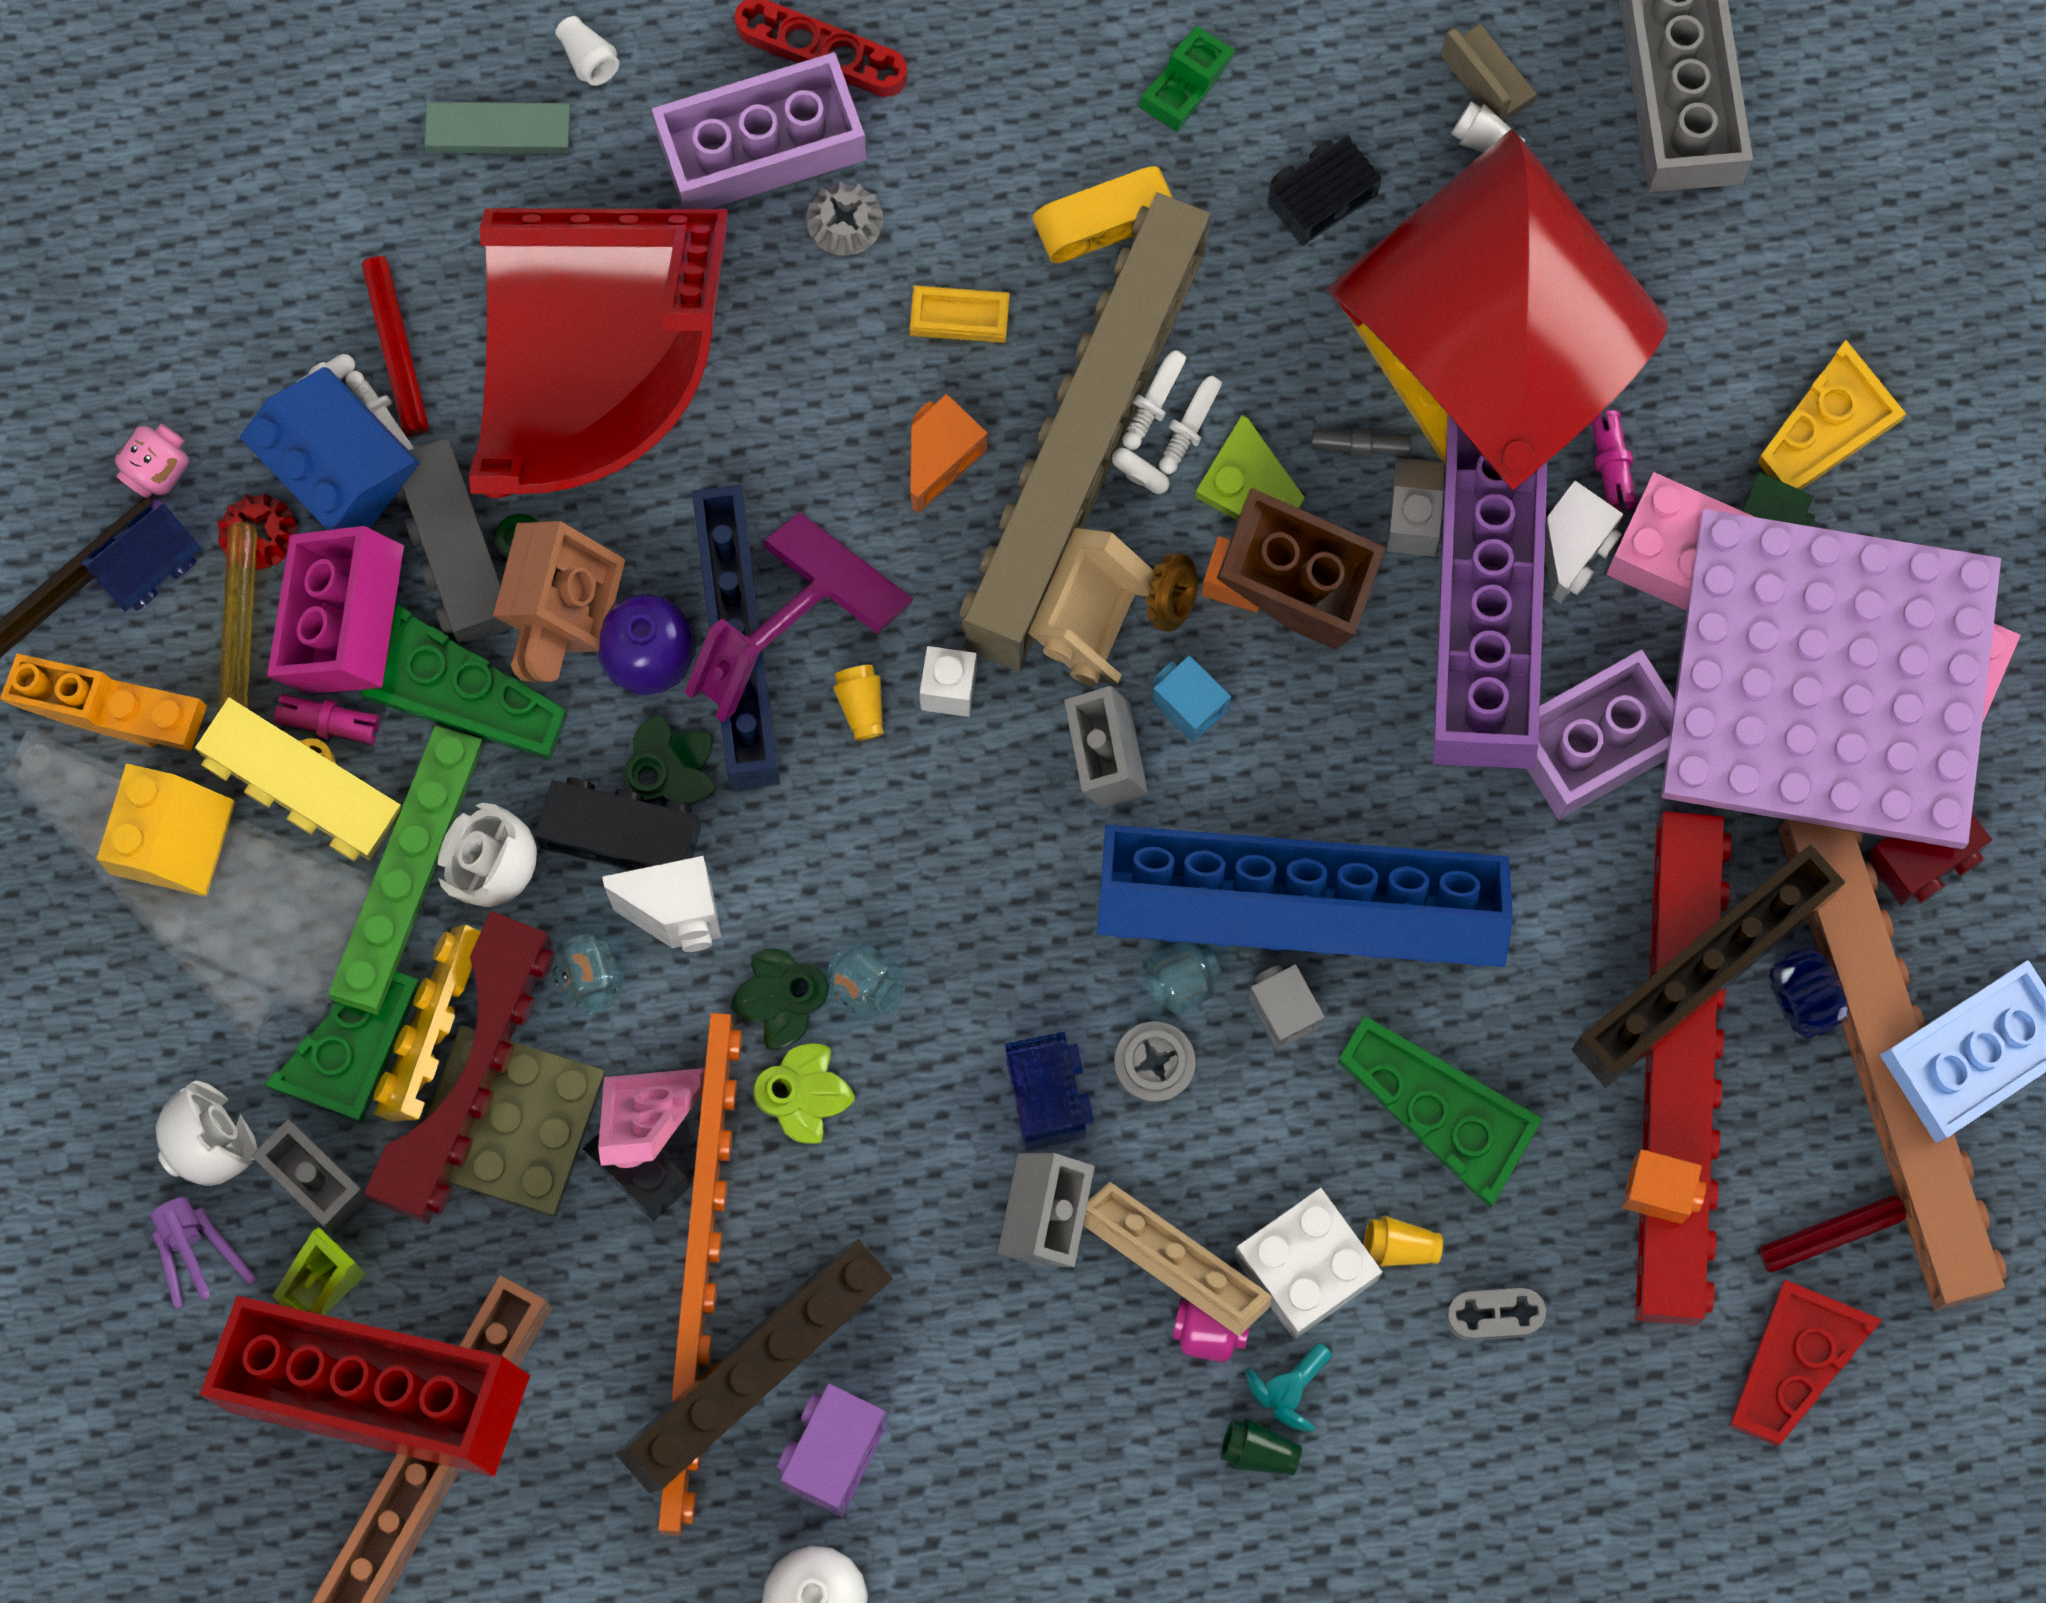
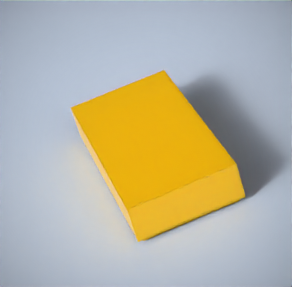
[909,285,1010,343]

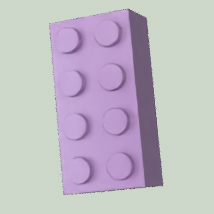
[651,52,867,209]

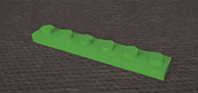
[328,725,484,1015]

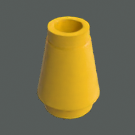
[832,665,884,741]
[1363,1215,1443,1267]

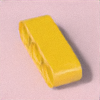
[1032,166,1173,263]

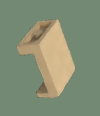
[1028,528,1154,686]

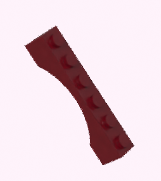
[364,911,555,1225]

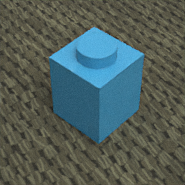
[1152,655,1231,743]

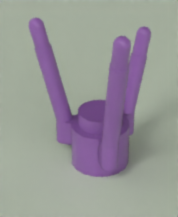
[150,1197,256,1309]

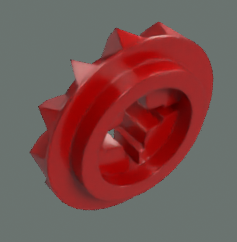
[218,492,297,570]

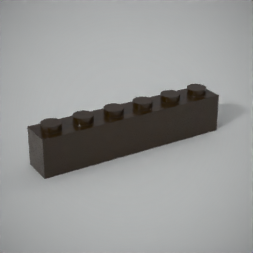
[1571,844,1846,1088]
[615,1239,893,1494]

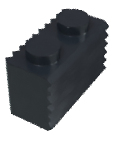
[1267,136,1382,246]

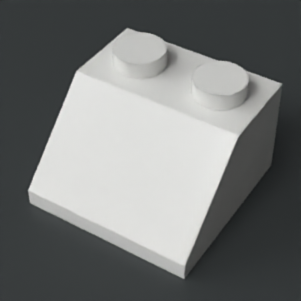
[602,856,722,952]

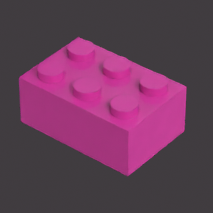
[267,526,404,694]

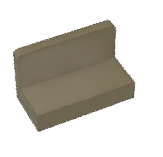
[1441,24,1537,122]

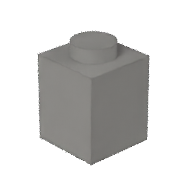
[1248,964,1325,1050]

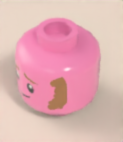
[115,424,189,499]

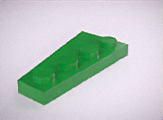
[361,604,567,761]
[1338,1015,1543,1209]

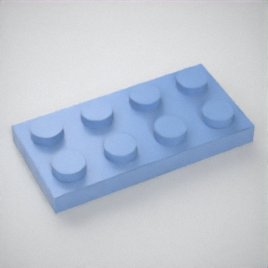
[1880,960,2046,1143]

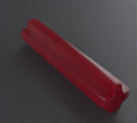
[1759,1195,1907,1273]

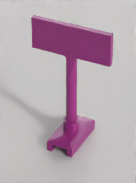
[684,512,913,723]

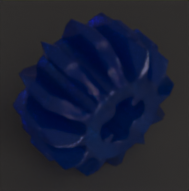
[1770,948,1848,1039]

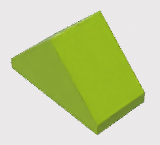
[272,1227,366,1315]

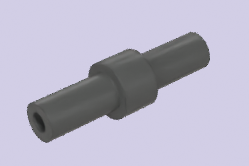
[1311,428,1411,458]

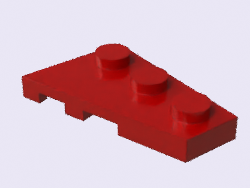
[1728,1280,1882,1446]

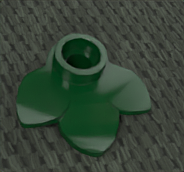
[623,714,716,805]
[730,948,829,1050]

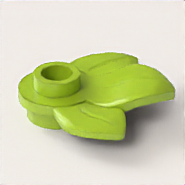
[753,1043,855,1144]

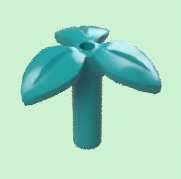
[1244,1343,1332,1432]

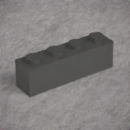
[396,438,514,646]

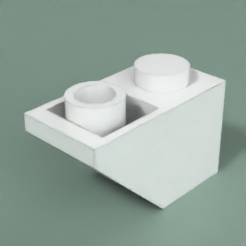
[1544,481,1623,604]

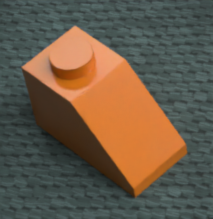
[910,394,988,514]

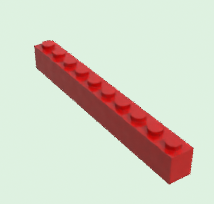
[1635,811,1731,1326]

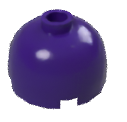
[597,593,696,695]

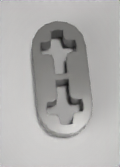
[1446,1288,1546,1341]

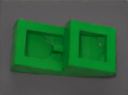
[1138,26,1235,132]

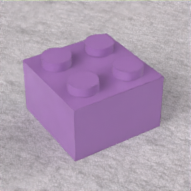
[777,1383,888,1518]

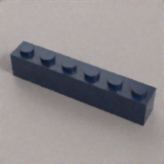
[692,484,780,791]

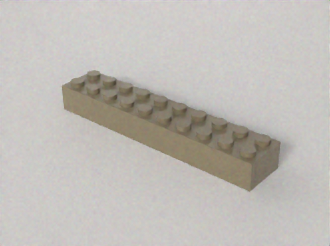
[959,192,1211,672]

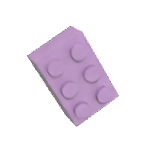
[1527,649,1674,820]

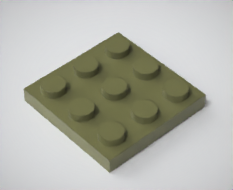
[426,1025,606,1218]

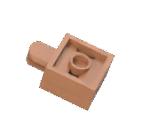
[493,521,626,682]

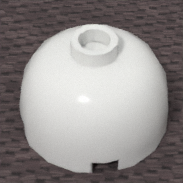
[438,803,537,907]
[156,1080,258,1186]
[762,1545,868,1603]

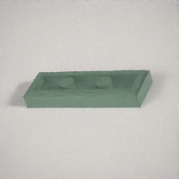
[424,102,571,154]

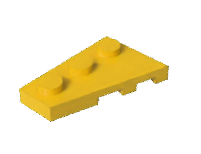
[1758,340,1906,490]

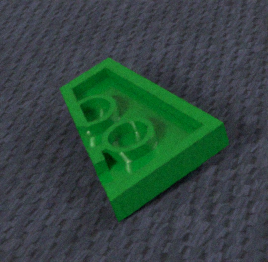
[264,971,421,1124]

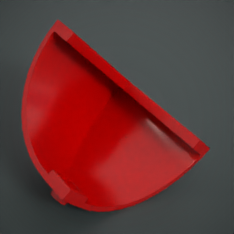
[1325,129,1669,490]
[469,208,728,498]

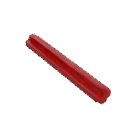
[362,255,429,436]

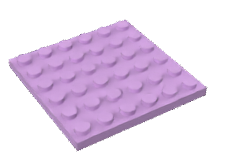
[1661,509,2001,849]

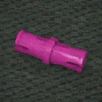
[1590,410,1638,512]
[274,693,380,746]

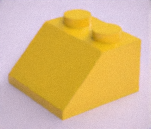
[97,763,235,897]

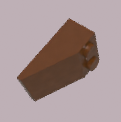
[1217,488,1386,650]

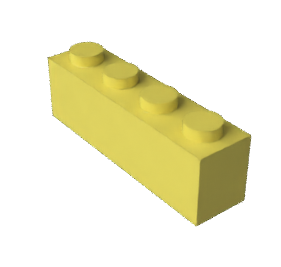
[195,697,402,862]

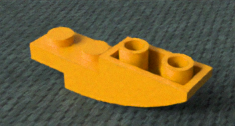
[0,653,207,752]

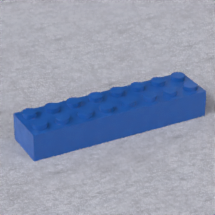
[1097,824,1513,967]

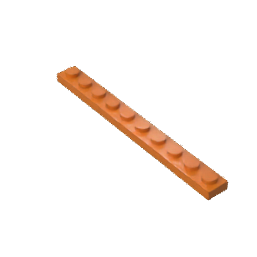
[658,1013,742,1536]

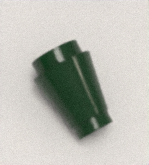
[1220,1418,1302,1476]

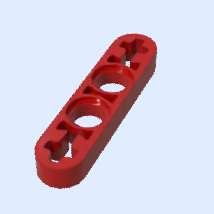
[734,0,907,97]

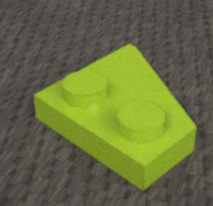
[1195,415,1305,521]

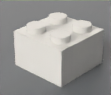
[1234,1188,1382,1340]

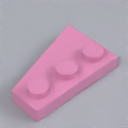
[598,1068,705,1168]

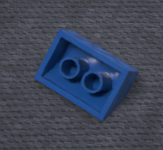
[239,367,420,530]

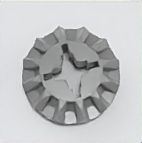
[806,181,883,256]
[1114,1021,1196,1104]

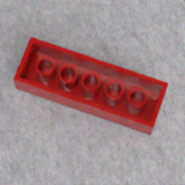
[199,1296,530,1477]

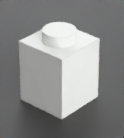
[920,646,977,717]

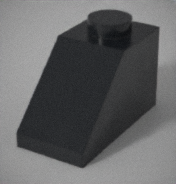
[583,1132,691,1222]

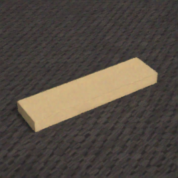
[1083,1182,1273,1336]

